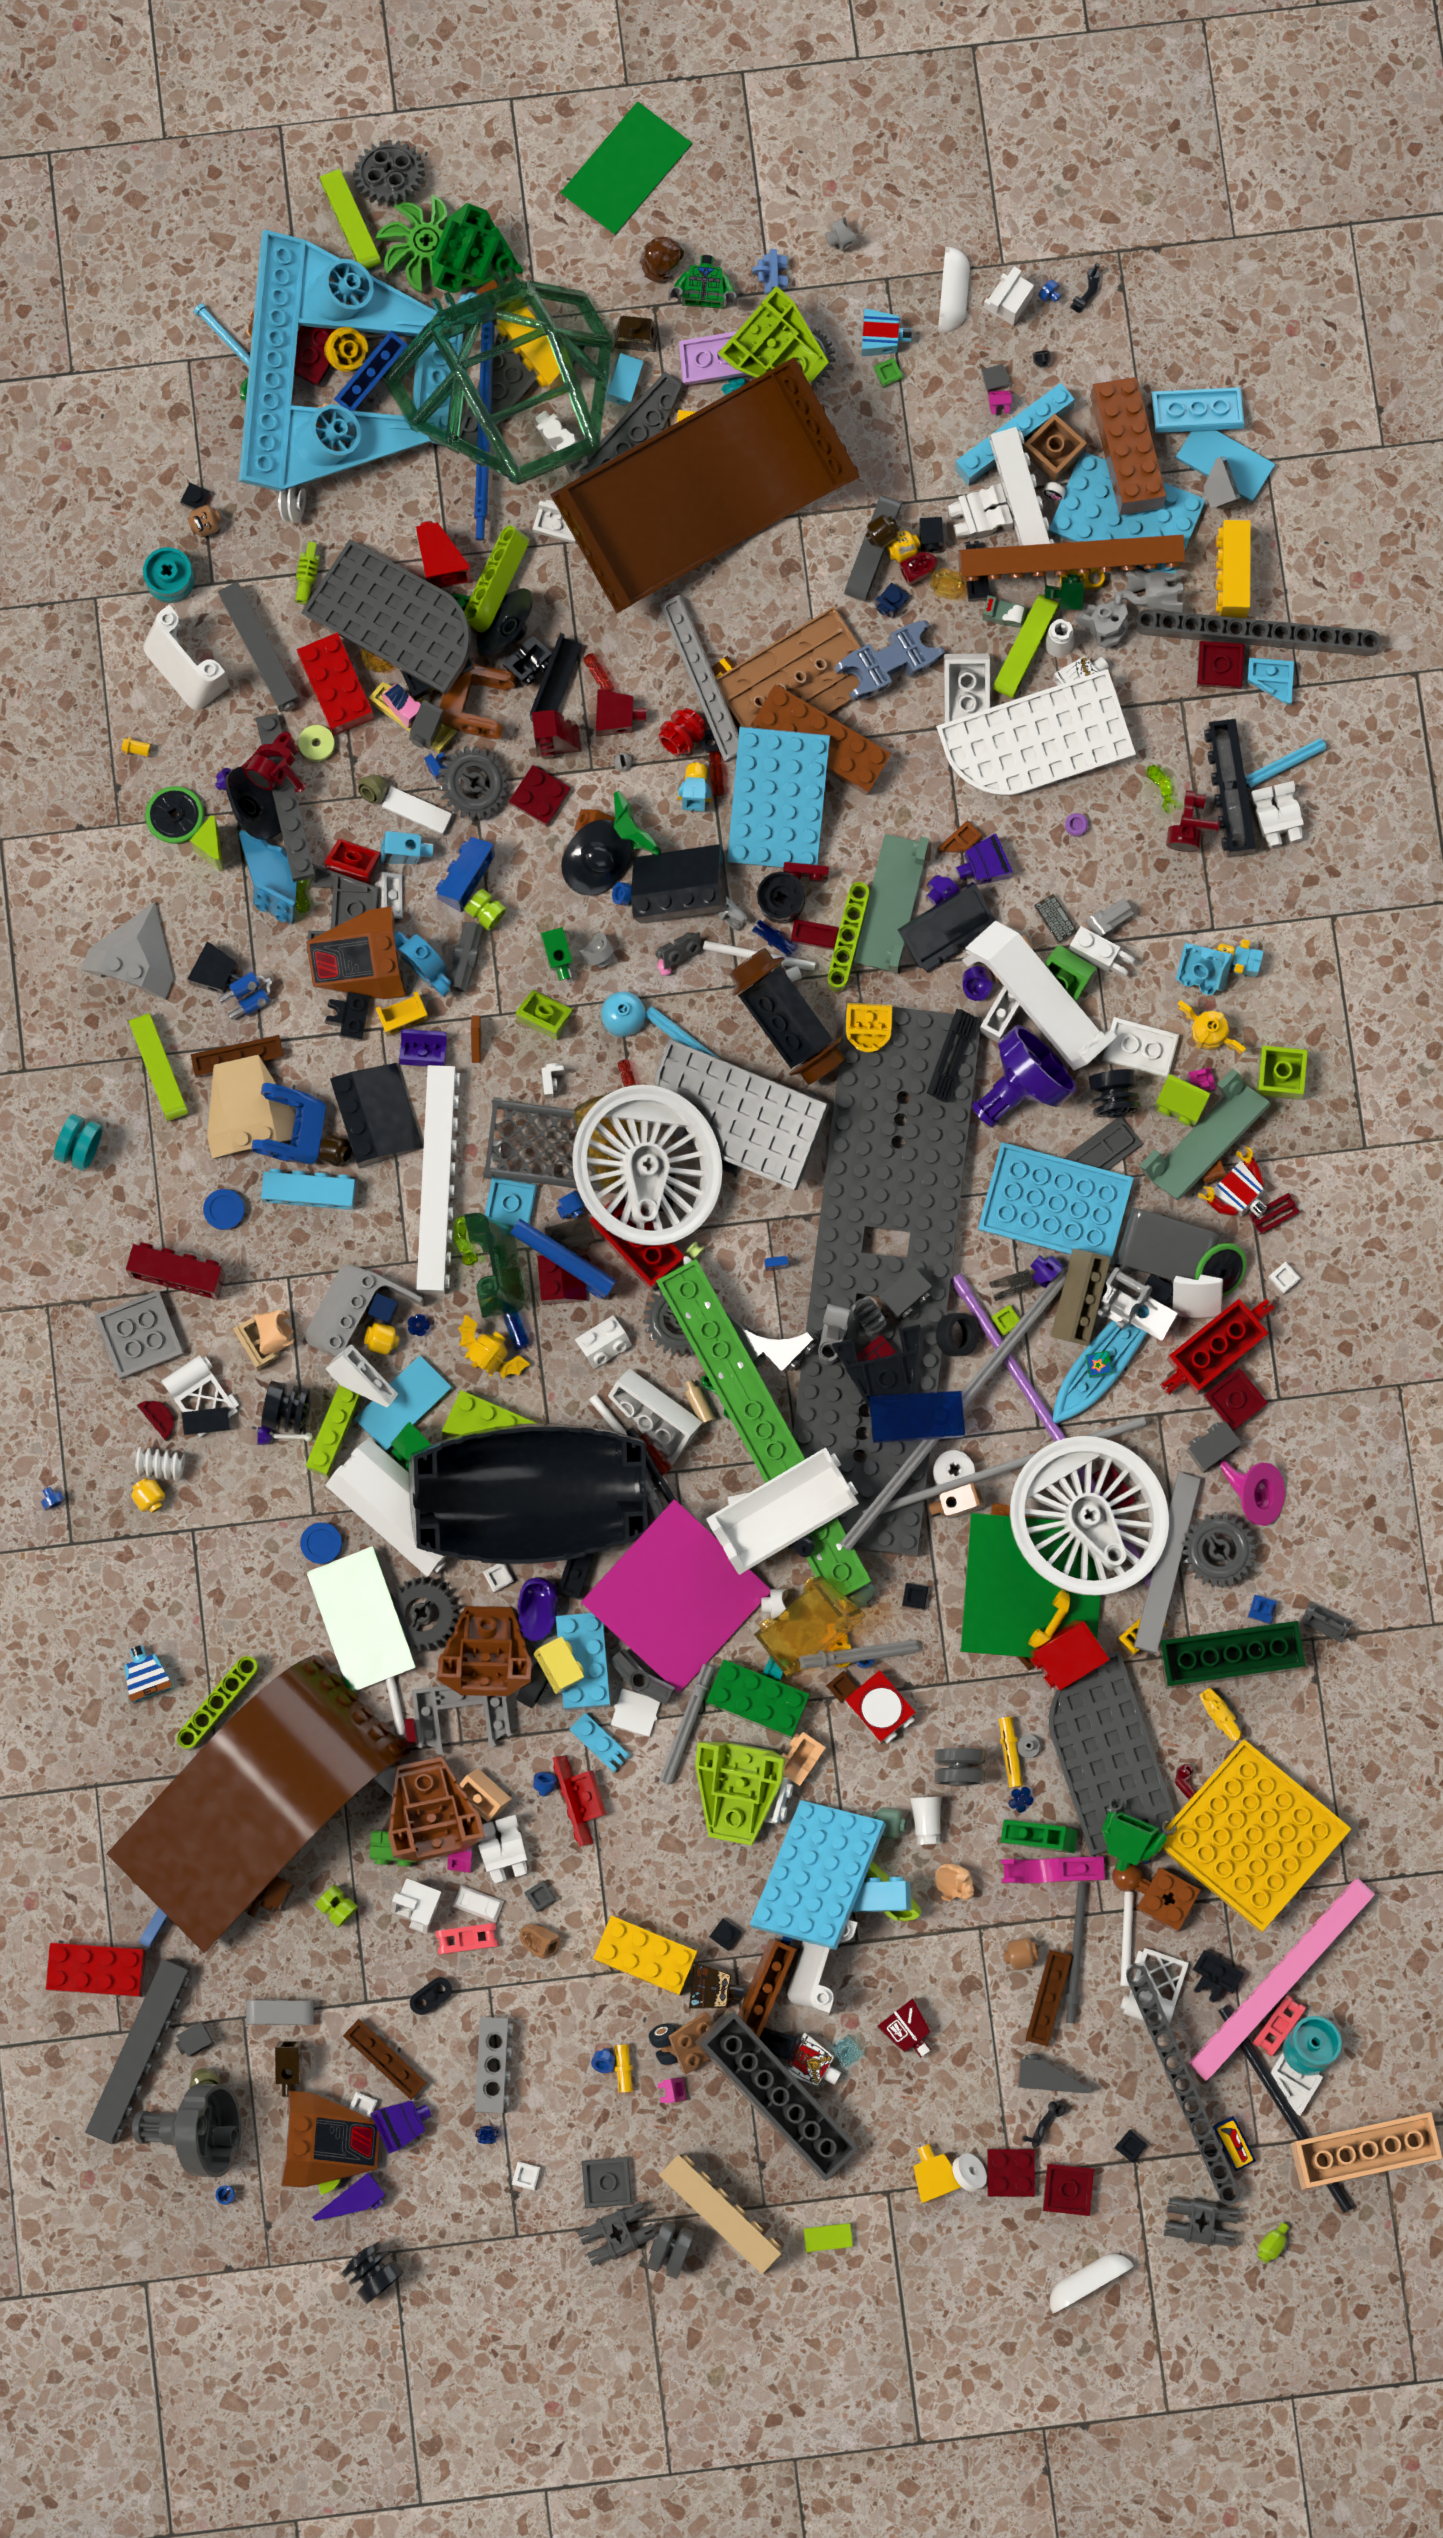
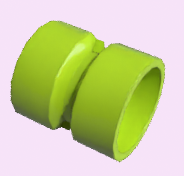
[464,888,507,931]
[314,1884,359,1928]

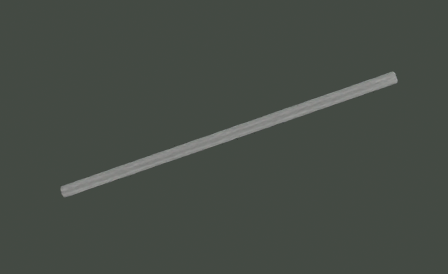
[840,1268,1067,1550]

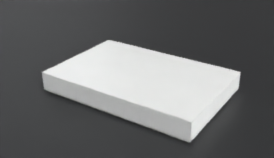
[1102,1017,1179,1079]

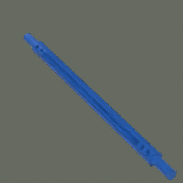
[474,303,495,541]

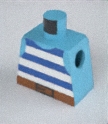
[124,1645,175,1704]

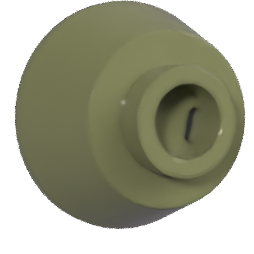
[358,774,387,804]
[189,2068,221,2088]

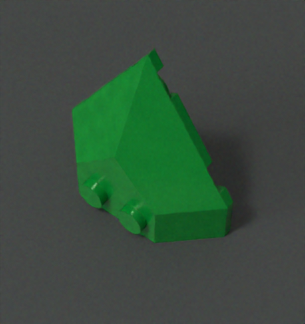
[432,203,524,293]

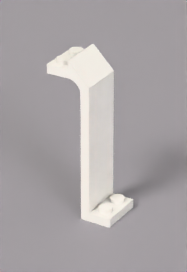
[962,921,1117,1070]

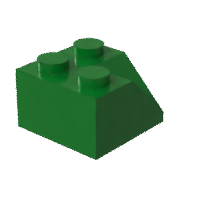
[391,1422,431,1470]

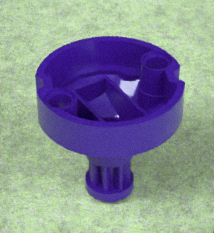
[972,1025,1076,1128]

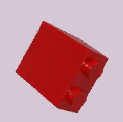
[416,521,472,588]
[1030,1620,1110,1691]

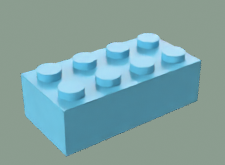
[556,1613,611,1711]

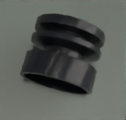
[756,871,805,924]
[1088,1069,1141,1118]
[261,1381,311,1435]
[341,2241,404,2305]

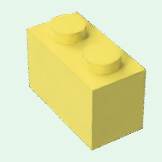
[534,1636,584,1694]

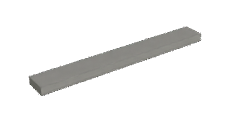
[660,595,739,763]
[1133,1472,1201,1654]

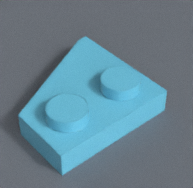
[1247,658,1294,705]

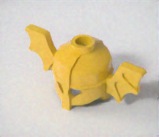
[1177,1000,1246,1054]
[457,1315,530,1379]

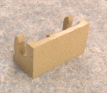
[233,1318,279,1371]

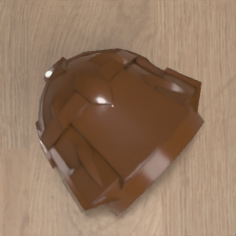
[639,237,684,283]

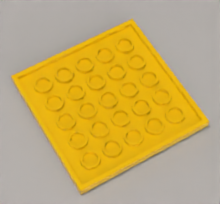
[1162,1739,1352,1933]

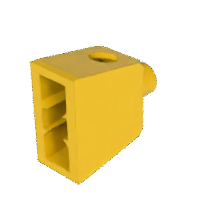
[913,2144,961,2203]

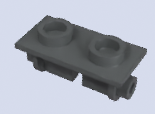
[655,932,701,969]
[1300,1602,1352,1643]

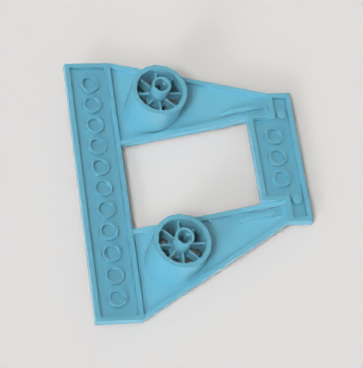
[239,230,464,492]

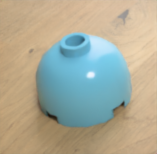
[601,991,646,1038]

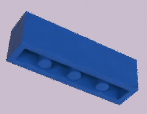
[334,330,408,411]

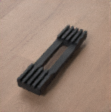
[927,1009,978,1102]

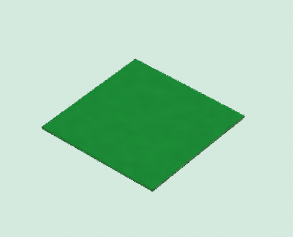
[960,1513,1101,1658]

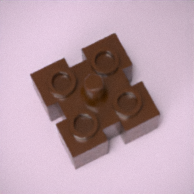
[247,1876,295,1918]

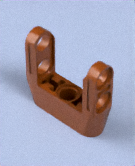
[440,664,517,739]

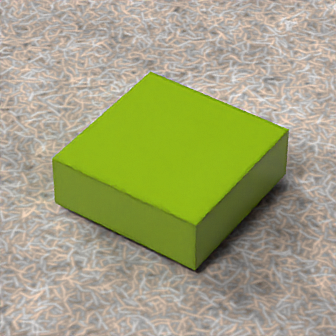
[991,1305,1020,1337]

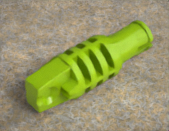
[295,541,320,604]

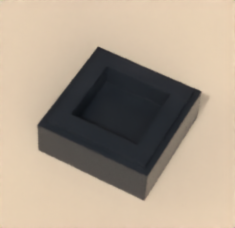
[902,1583,929,1610]
[1114,2130,1147,2163]

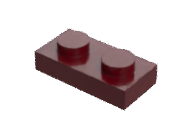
[783,862,829,882]

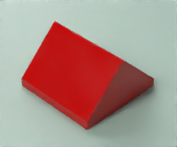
[325,838,381,885]

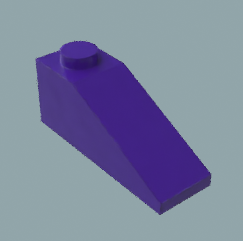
[312,2173,386,2221]

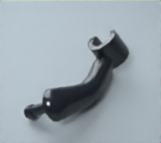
[1070,263,1100,313]
[1022,2101,1066,2148]

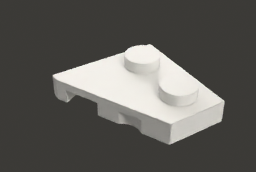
[1270,2052,1323,2116]

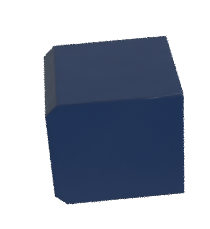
[368,1293,399,1325]

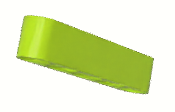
[319,168,381,270]
[464,525,529,633]
[992,593,1060,699]
[827,882,869,992]
[128,1012,189,1122]
[177,1656,259,1750]

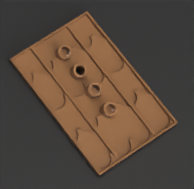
[716,606,861,729]

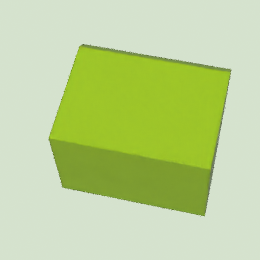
[190,816,223,871]
[516,990,573,1040]

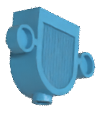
[394,931,451,997]

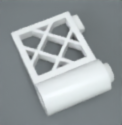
[161,1355,239,1437]
[1120,1948,1189,2024]

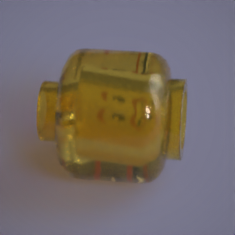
[930,568,965,600]

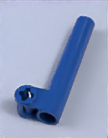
[510,1219,617,1300]

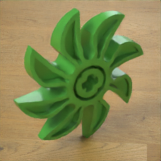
[376,195,447,293]

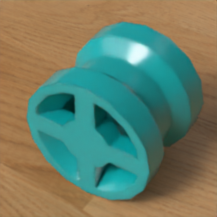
[762,1655,788,1682]

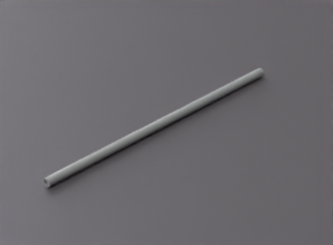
[862,1417,1146,1515]

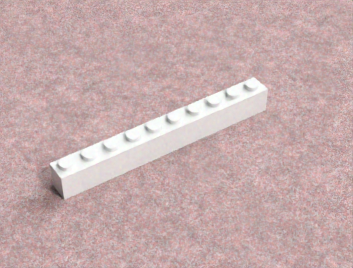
[417,1065,460,1294]

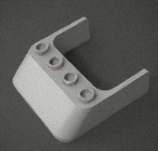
[305,1265,425,1377]

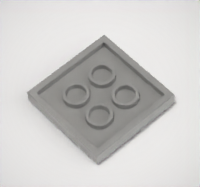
[95,1290,184,1379]

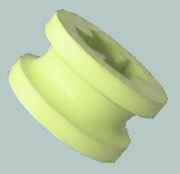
[683,1241,704,1261]

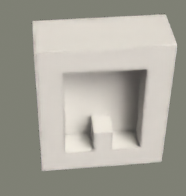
[541,1063,565,1099]

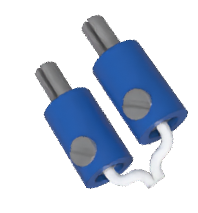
[218,971,272,1020]

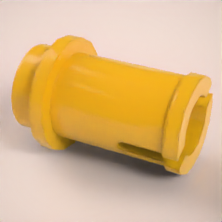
[121,737,151,757]

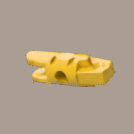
[1199,1687,1242,1741]

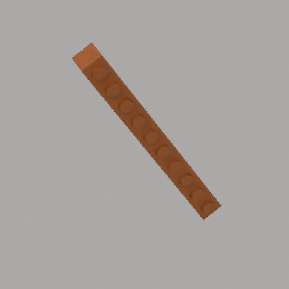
[958,535,1185,581]

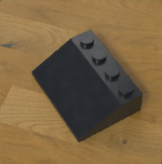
[631,844,727,924]
[330,1063,423,1169]

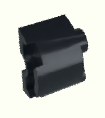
[502,635,552,686]

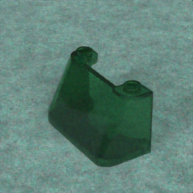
[464,1213,526,1318]

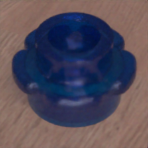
[407,1314,430,1336]

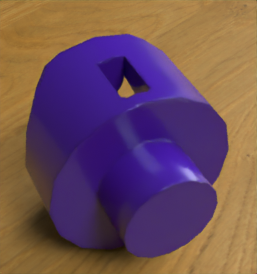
[926,875,959,905]
[962,966,993,1001]
[1030,1255,1063,1288]

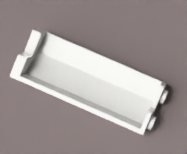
[325,1438,447,1577]
[706,1447,859,1575]

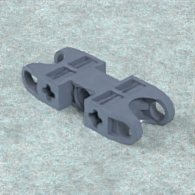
[834,620,946,701]

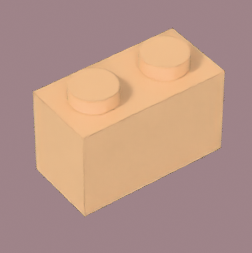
[459,1768,512,1822]

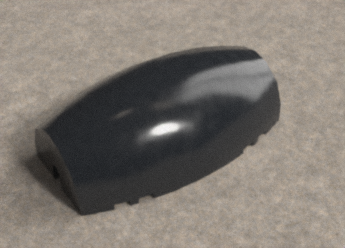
[409,1423,648,1564]

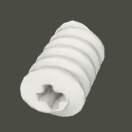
[135,1447,185,1482]

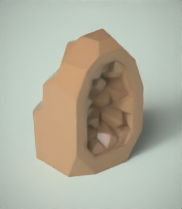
[519,1924,561,1959]

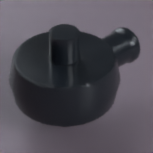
[788,1535,816,1557]

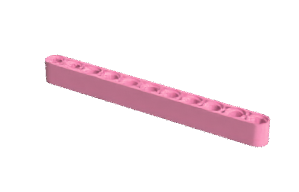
[1188,1877,1375,2081]

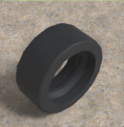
[936,1313,979,1356]
[516,1662,549,1708]

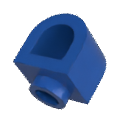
[556,1190,586,1220]

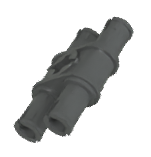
[1163,2197,1239,2248]
[577,2202,656,2267]

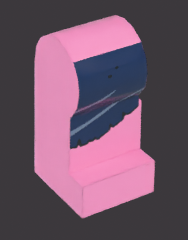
[382,683,421,728]

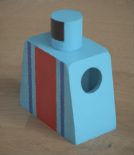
[861,309,912,356]

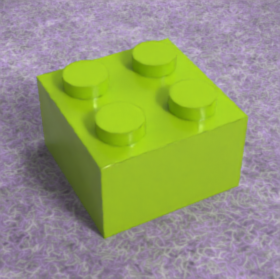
[1256,1045,1308,1100]

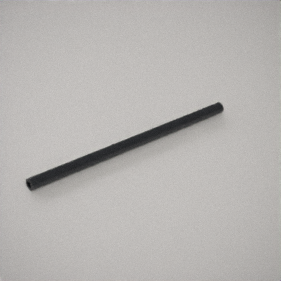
[1218,2005,1353,2213]

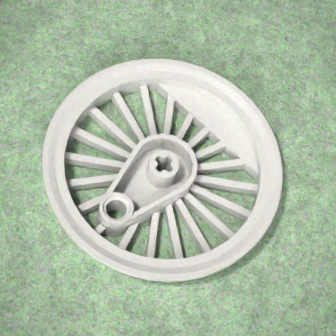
[572,1085,722,1246]
[1010,1436,1169,1596]

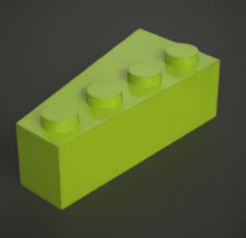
[442,1390,538,1437]

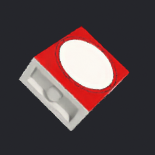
[844,1670,916,1744]

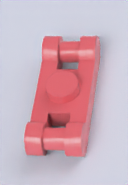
[435,1923,498,1955]
[1252,1994,1306,2057]

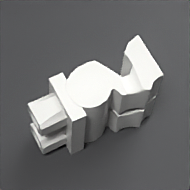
[535,411,589,476]
[948,483,1013,540]
[1250,781,1304,848]
[478,1815,527,1883]

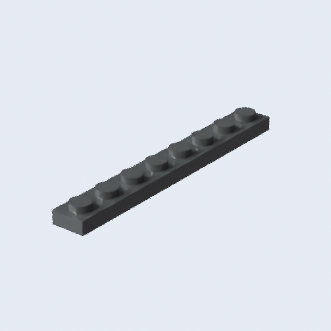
[256,713,315,882]

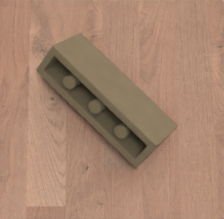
[1051,1248,1111,1346]

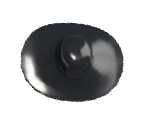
[477,588,533,657]
[225,766,282,840]
[561,819,632,896]

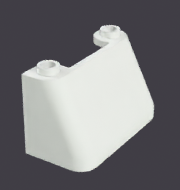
[143,605,230,710]
[787,1920,858,2015]

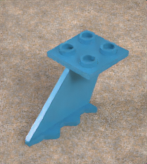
[239,830,297,925]

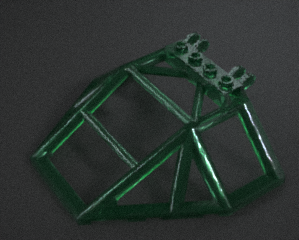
[383,266,613,485]

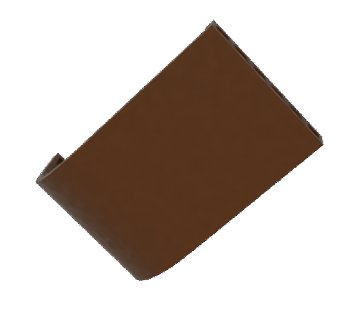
[550,357,860,613]
[107,1655,411,1953]

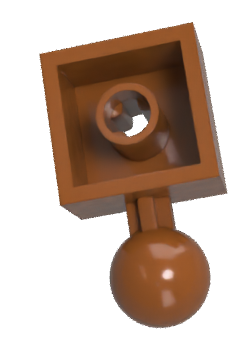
[1112,1864,1200,1932]

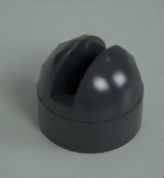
[1032,350,1051,368]

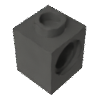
[175,2022,214,2057]

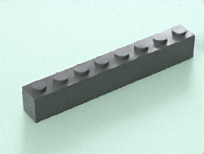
[85,1959,191,2144]

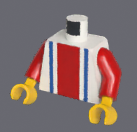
[1198,1146,1267,1217]

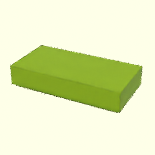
[803,2223,853,2252]

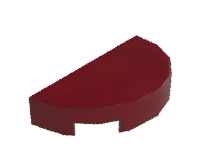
[136,1401,174,1441]

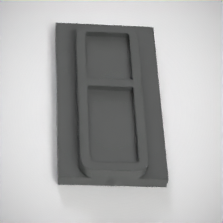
[1066,1117,1142,1170]

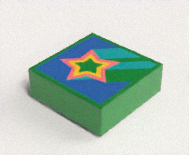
[1085,1351,1113,1378]

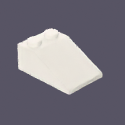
[944,653,990,723]

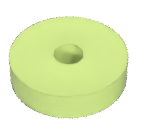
[298,725,335,762]

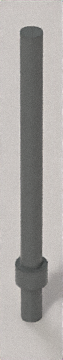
[1065,1882,1087,2024]

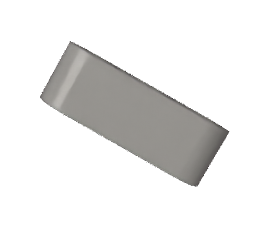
[246,2000,314,2025]

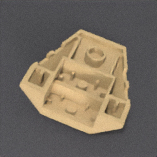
[207,1055,295,1159]

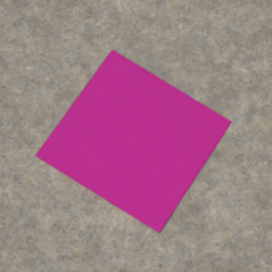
[581,1499,770,1693]

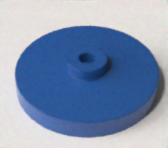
[203,1189,245,1230]
[300,1522,342,1564]

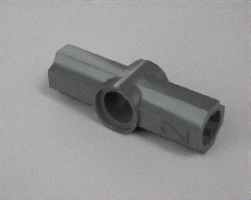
[448,922,483,992]

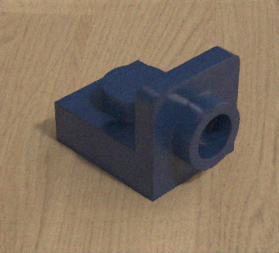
[875,582,909,618]

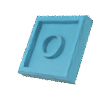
[483,1177,537,1228]

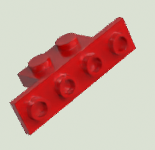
[552,1755,607,1847]

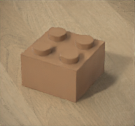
[1023,413,1087,482]

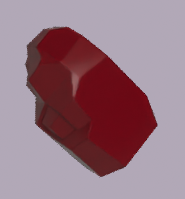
[899,552,938,586]

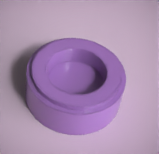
[1065,813,1088,837]

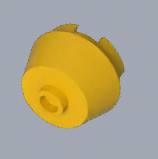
[324,327,368,372]

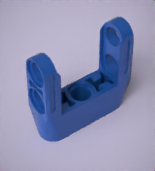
[251,1083,326,1165]

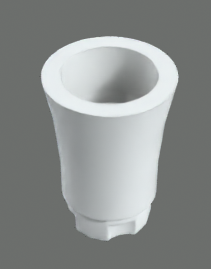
[1043,619,1075,657]
[910,1796,942,1845]

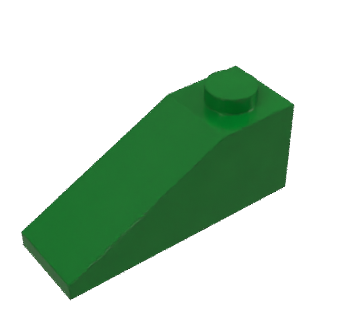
[1000,1819,1078,1854]

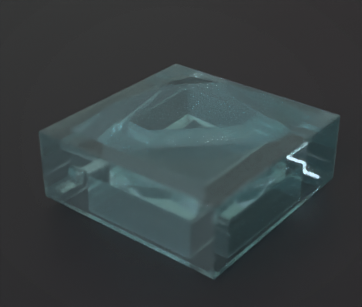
[830,2034,863,2068]

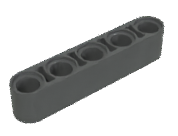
[844,495,902,602]

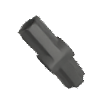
[609,1648,675,1705]

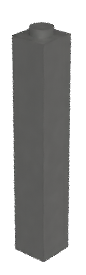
[218,581,300,712]

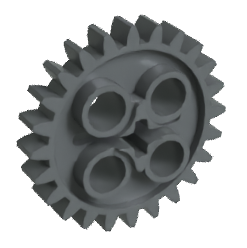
[353,140,425,207]

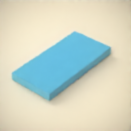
[1151,387,1244,433]
[1175,430,1275,503]
[354,1355,452,1452]

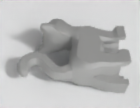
[1114,569,1183,612]

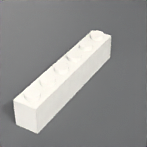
[988,427,1054,546]

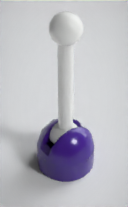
[257,1427,313,1445]

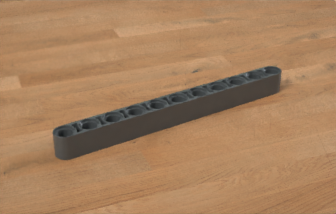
[1136,609,1381,656]
[1126,1963,1240,2205]

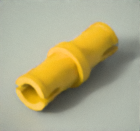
[614,2044,633,2093]

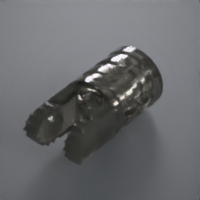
[989,1269,1034,1301]

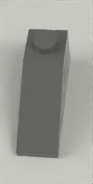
[1018,2055,1089,2094]

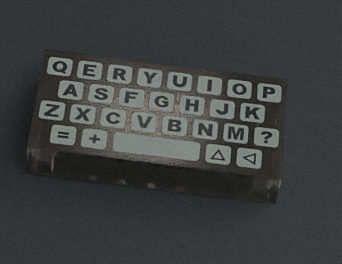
[1034,894,1077,944]

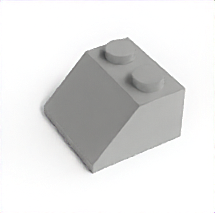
[1202,456,1241,509]

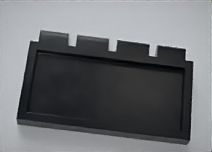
[897,882,996,973]

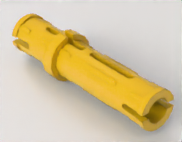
[998,1716,1023,1788]

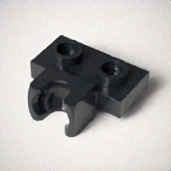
[324,992,370,1041]
[1192,1949,1244,2003]

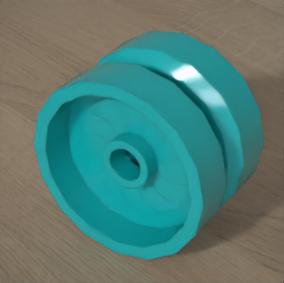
[143,547,195,603]
[53,1113,103,1172]
[1282,2016,1342,2076]

